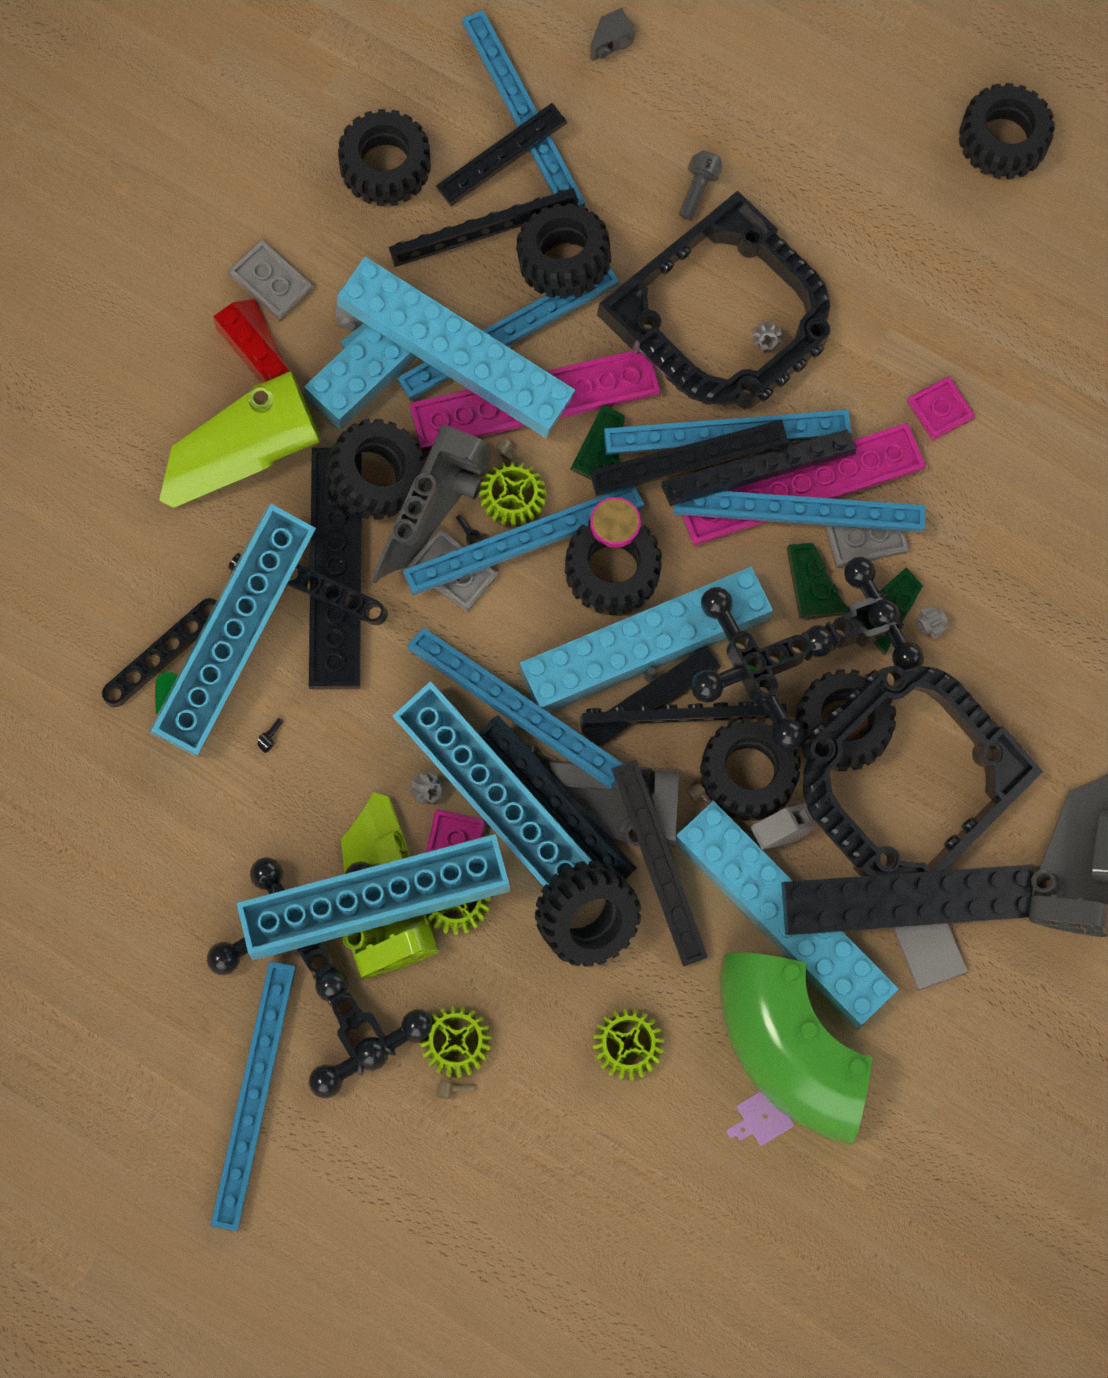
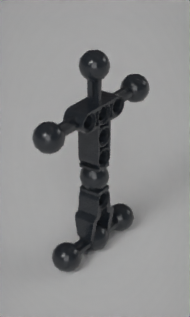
[691,556,924,751]
[207,857,435,1099]

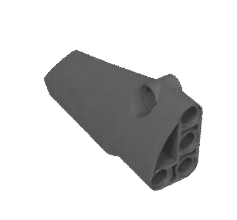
[373,425,492,583]
[514,760,679,847]
[1028,774,1108,937]

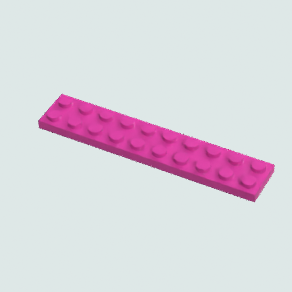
[409,350,660,451]
[681,423,926,547]

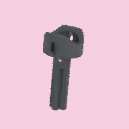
[679,150,722,220]

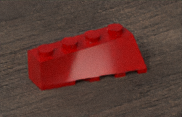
[213,299,290,383]

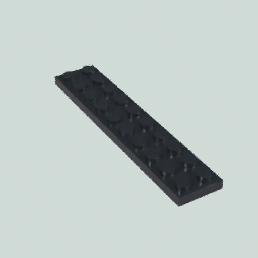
[309,448,362,689]
[781,864,1033,935]

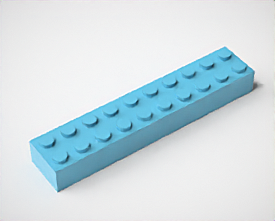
[337,256,575,438]
[148,504,316,756]
[519,566,773,713]
[392,681,592,886]
[675,801,899,1030]
[236,834,510,961]

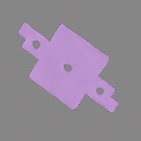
[726,1091,794,1146]

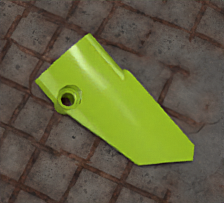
[159,371,320,508]
[341,792,439,979]

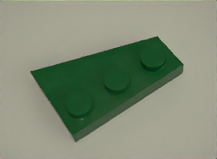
[570,404,625,480]
[787,543,849,619]
[855,567,923,655]

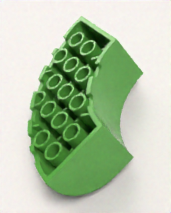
[720,952,873,1145]

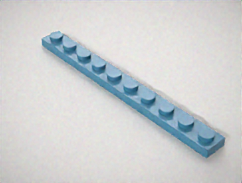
[462,10,585,207]
[397,268,619,401]
[603,410,851,455]
[403,486,644,596]
[673,491,925,532]
[408,627,623,789]
[211,961,296,1232]

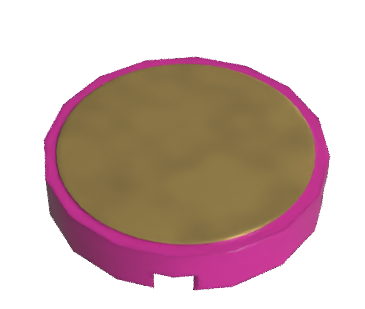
[590,497,641,547]

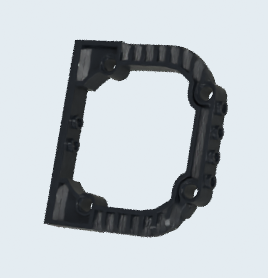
[597,191,830,409]
[802,666,1043,876]

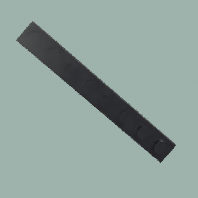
[389,188,579,267]
[589,419,789,496]
[661,429,857,506]
[580,701,787,727]
[479,715,637,880]
[611,760,708,967]

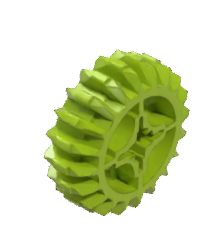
[479,460,547,528]
[427,897,491,935]
[420,1005,492,1078]
[592,1008,664,1081]

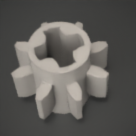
[752,320,782,352]
[917,605,948,639]
[410,772,443,805]

